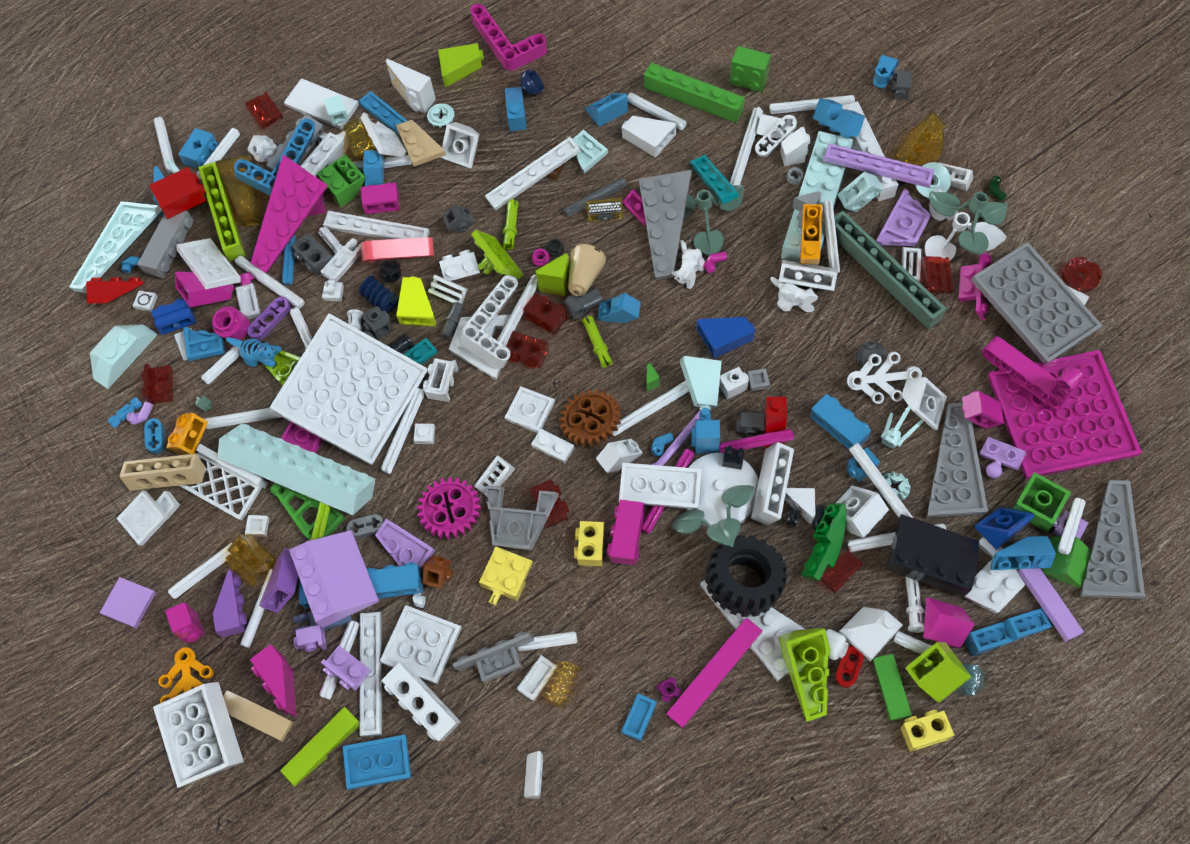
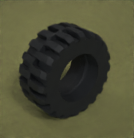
[705,535,787,617]

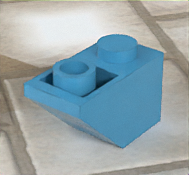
[598,293,641,323]

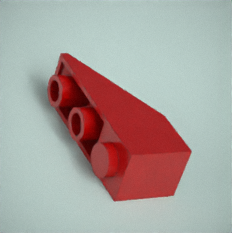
[86,277,145,303]

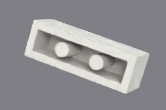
[779,260,838,291]

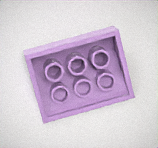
[289,530,379,628]

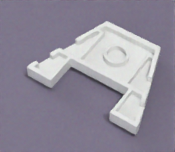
[449,315,516,380]
[953,537,1025,615]

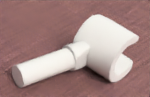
[413,593,426,608]

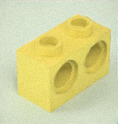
[574,521,605,566]
[900,710,954,752]

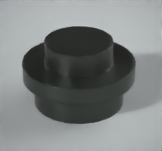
[546,239,564,256]

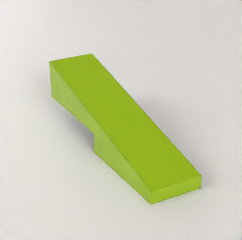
[280,707,359,787]

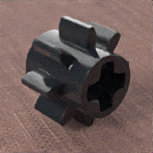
[379,260,402,282]

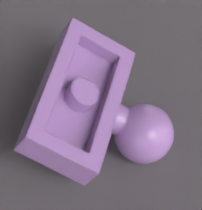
[980,437,1026,479]

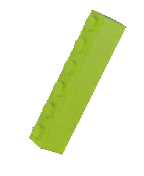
[198,162,246,262]

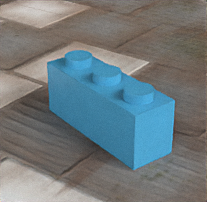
[809,394,871,449]

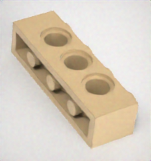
[119,454,206,491]

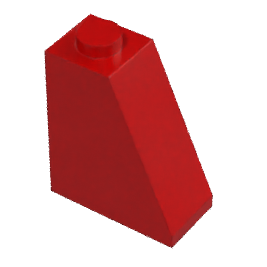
[764,397,787,451]

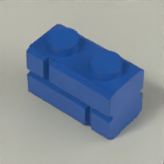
[152,299,197,335]

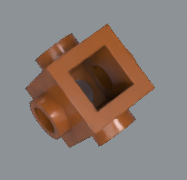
[422,556,453,589]

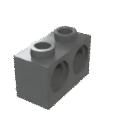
[291,233,332,276]

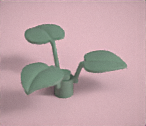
[684,185,744,256]
[929,191,1008,255]
[671,485,755,547]

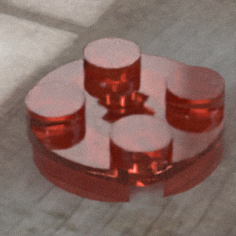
[1062,257,1102,293]

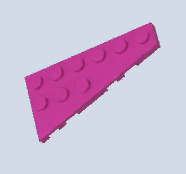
[251,155,328,273]

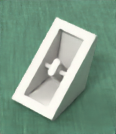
[784,488,815,524]

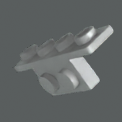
[453,632,535,683]

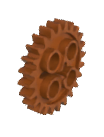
[559,389,622,447]

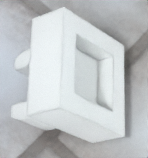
[322,280,344,302]

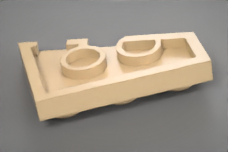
[396,120,446,167]

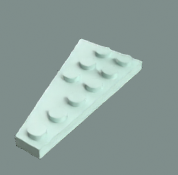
[69,201,162,293]

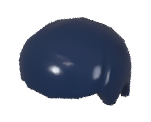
[520,69,545,95]

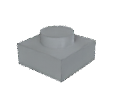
[747,368,770,391]

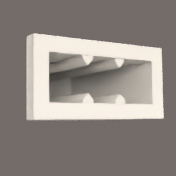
[621,116,676,158]

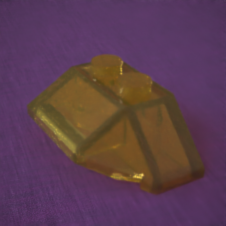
[895,112,945,167]

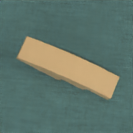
[223,690,293,742]

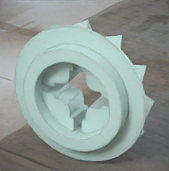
[427,104,455,128]
[879,471,911,501]

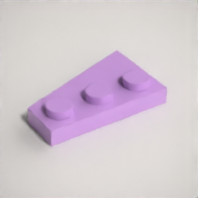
[375,519,435,569]

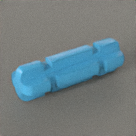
[107,397,142,428]

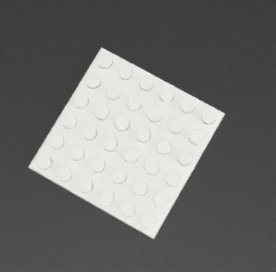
[269,313,428,466]

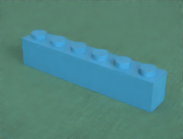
[299,563,423,609]

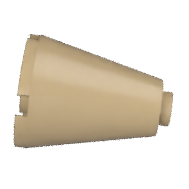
[568,244,606,296]

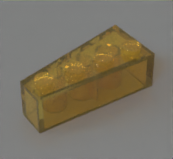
[215,155,261,227]

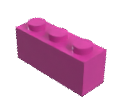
[607,499,645,566]

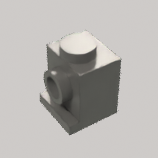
[891,70,912,99]
[736,412,764,437]

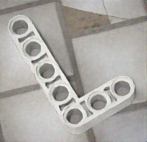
[459,275,518,369]

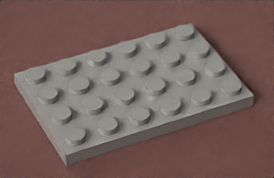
[971,242,1103,365]

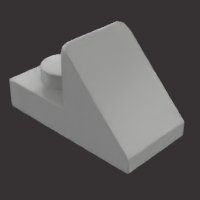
[792,191,822,229]

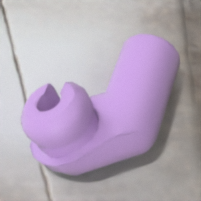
[126,402,153,425]

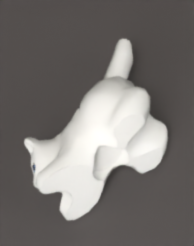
[672,240,705,289]
[770,277,818,312]

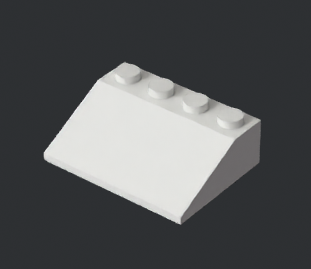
[153,682,244,788]

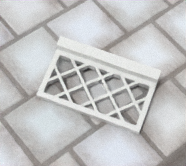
[179,444,269,521]

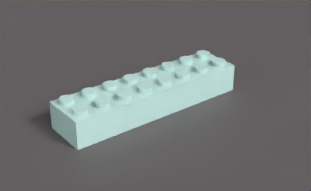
[781,131,853,263]
[217,424,375,515]

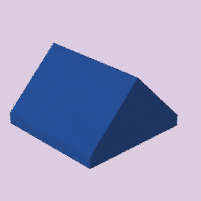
[975,507,1034,550]

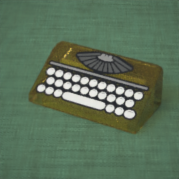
[586,198,623,222]

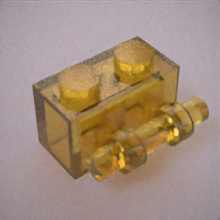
[225,534,277,586]

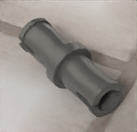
[440,302,464,340]

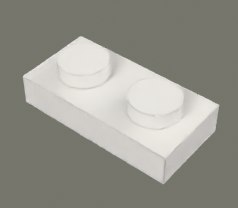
[531,429,574,464]

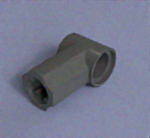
[563,287,603,319]

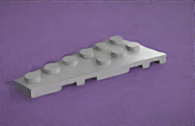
[639,170,692,280]

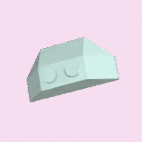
[90,324,157,389]

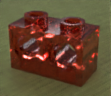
[506,331,549,369]

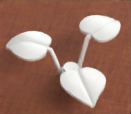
[924,188,1007,265]

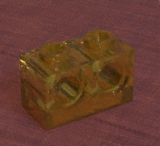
[343,118,376,161]

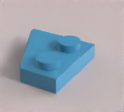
[184,327,225,361]

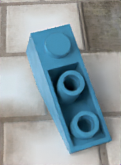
[990,536,1056,570]

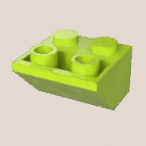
[905,642,972,703]

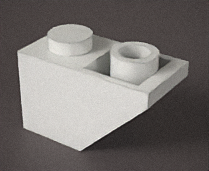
[780,127,810,166]
[596,439,643,473]

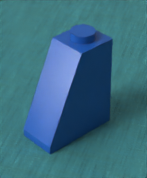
[696,317,755,358]

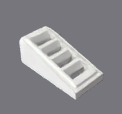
[939,163,973,192]
[474,455,516,497]

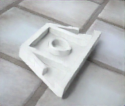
[360,112,407,157]

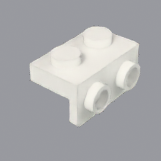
[439,250,480,281]

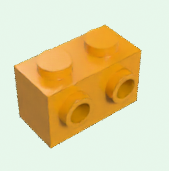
[166,413,208,455]

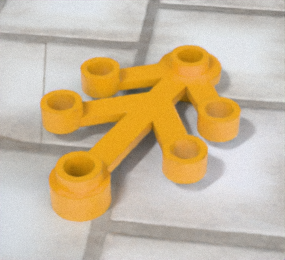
[158,647,214,704]

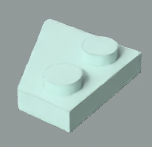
[573,130,608,173]

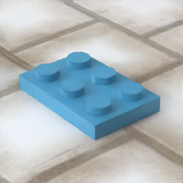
[343,735,412,790]

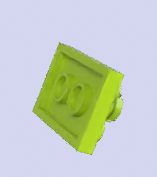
[471,230,524,279]

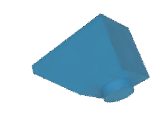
[363,151,385,187]

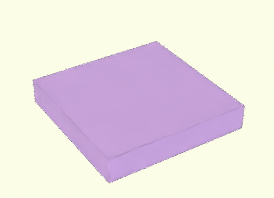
[100,577,156,629]

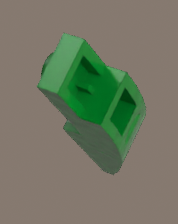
[801,503,846,581]

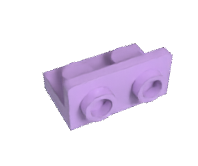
[321,646,372,691]

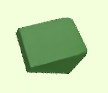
[646,363,659,392]

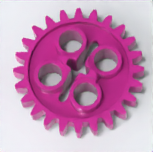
[417,477,481,540]

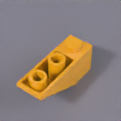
[800,204,822,265]

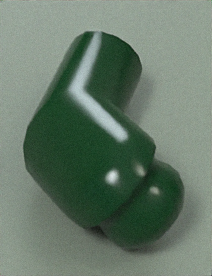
[988,176,1007,202]

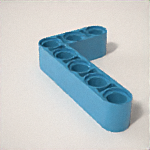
[234,119,315,196]

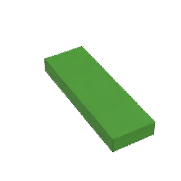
[872,654,912,721]

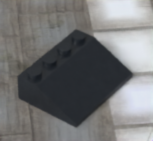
[885,514,979,597]

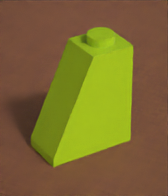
[438,43,484,87]

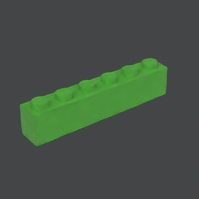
[644,63,745,123]

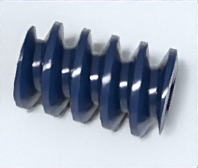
[359,275,399,314]

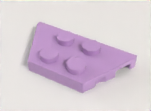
[876,189,931,246]

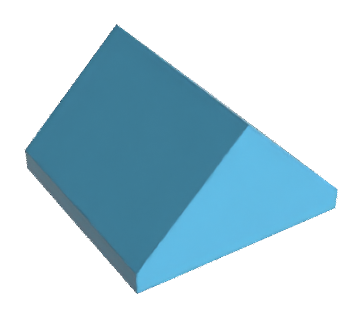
[585,93,628,127]

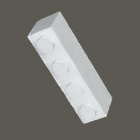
[751,442,794,526]

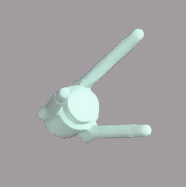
[881,406,924,449]

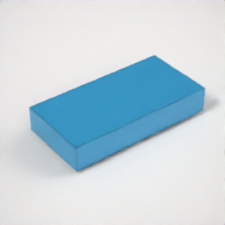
[621,693,657,742]

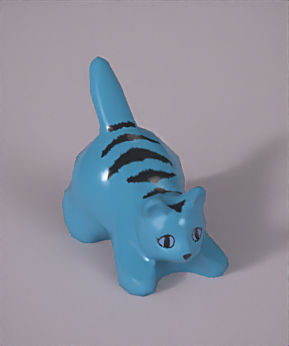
[226,337,282,367]

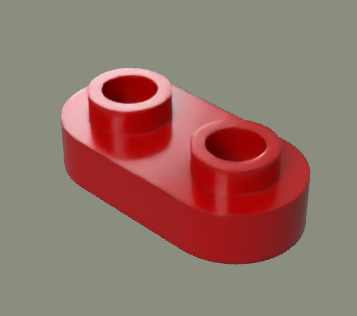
[835,646,864,688]

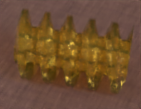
[543,661,583,708]

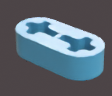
[144,418,165,454]

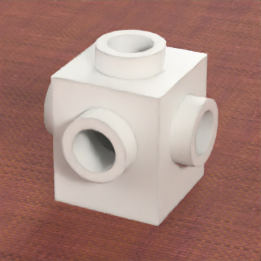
[247,135,277,163]

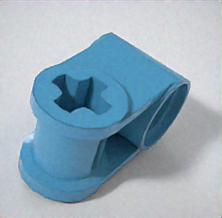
[873,55,899,88]

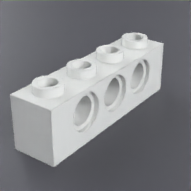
[381,662,461,742]

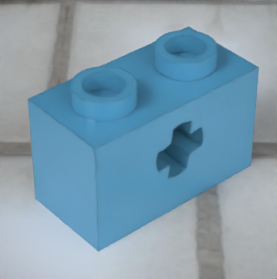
[178,128,218,170]

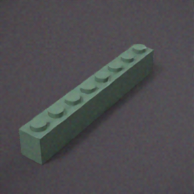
[834,211,947,330]

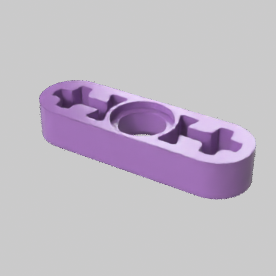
[247,297,291,341]

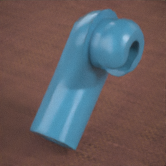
[121,256,140,273]
[651,432,674,456]

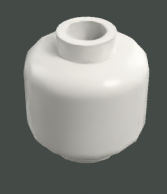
[826,629,848,660]

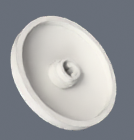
[686,453,759,526]

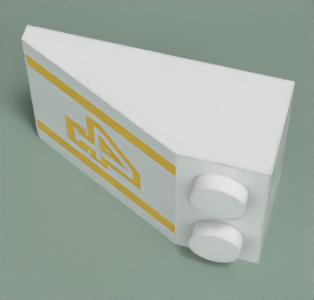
[386,59,436,114]

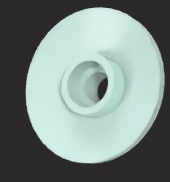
[915,162,951,198]

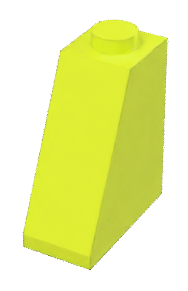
[396,276,436,326]

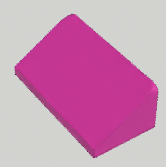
[622,189,646,225]

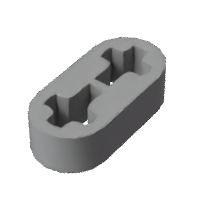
[347,514,384,539]

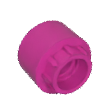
[212,306,250,340]

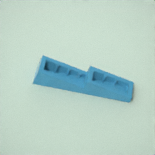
[965,608,1052,657]

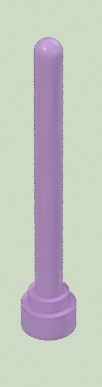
[652,410,701,466]

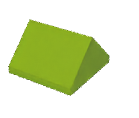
[535,253,569,296]

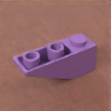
[213,570,247,638]

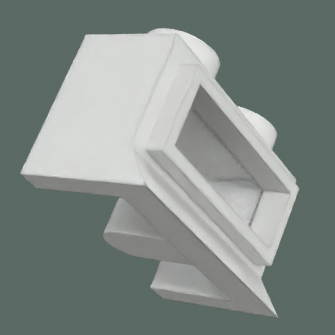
[423,359,458,402]

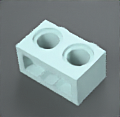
[837,172,884,212]

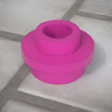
[532,249,550,266]
[239,272,254,286]

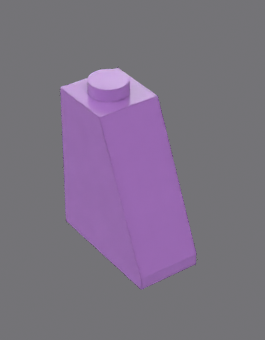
[259,548,299,613]

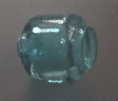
[958,664,985,695]

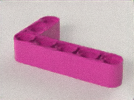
[470,4,547,71]
[982,337,1083,410]

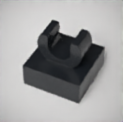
[722,445,744,470]

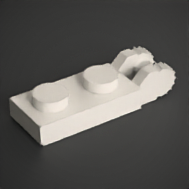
[321,238,361,282]

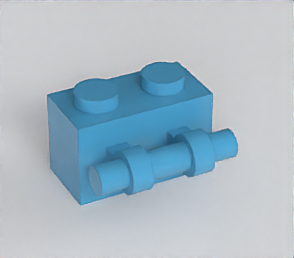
[691,408,720,454]

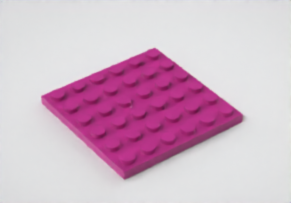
[987,350,1142,480]

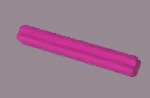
[719,429,794,453]

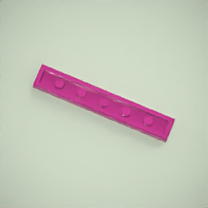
[666,617,763,728]

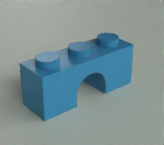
[813,98,865,138]

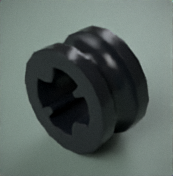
[786,508,801,528]

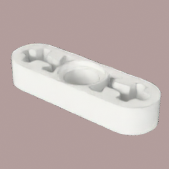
[755,115,797,157]

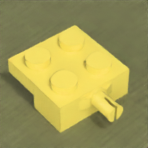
[479,547,533,606]

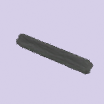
[564,177,627,217]

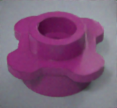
[657,677,681,702]

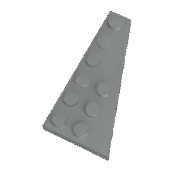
[926,403,988,518]
[1079,480,1145,599]

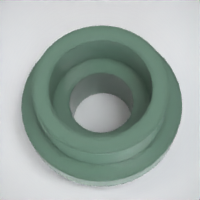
[195,395,213,412]

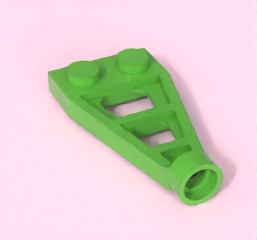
[270,483,346,541]

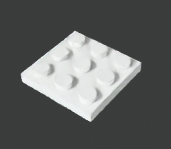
[380,605,462,685]

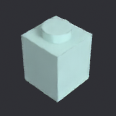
[324,95,349,126]

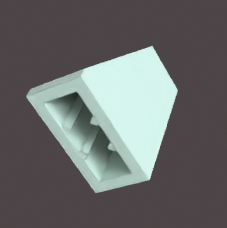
[680,356,722,411]

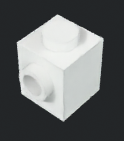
[719,367,749,399]

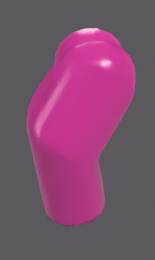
[704,252,727,273]

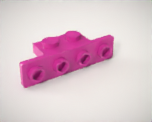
[959,252,992,320]

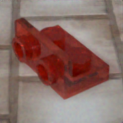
[142,364,173,404]

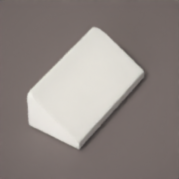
[756,114,793,139]
[524,751,543,799]

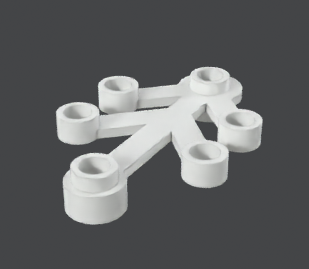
[847,352,922,404]

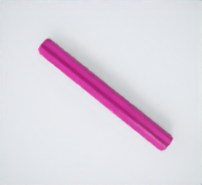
[641,449,694,534]

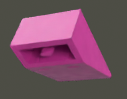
[250,644,297,717]

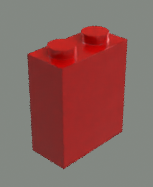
[149,167,206,219]

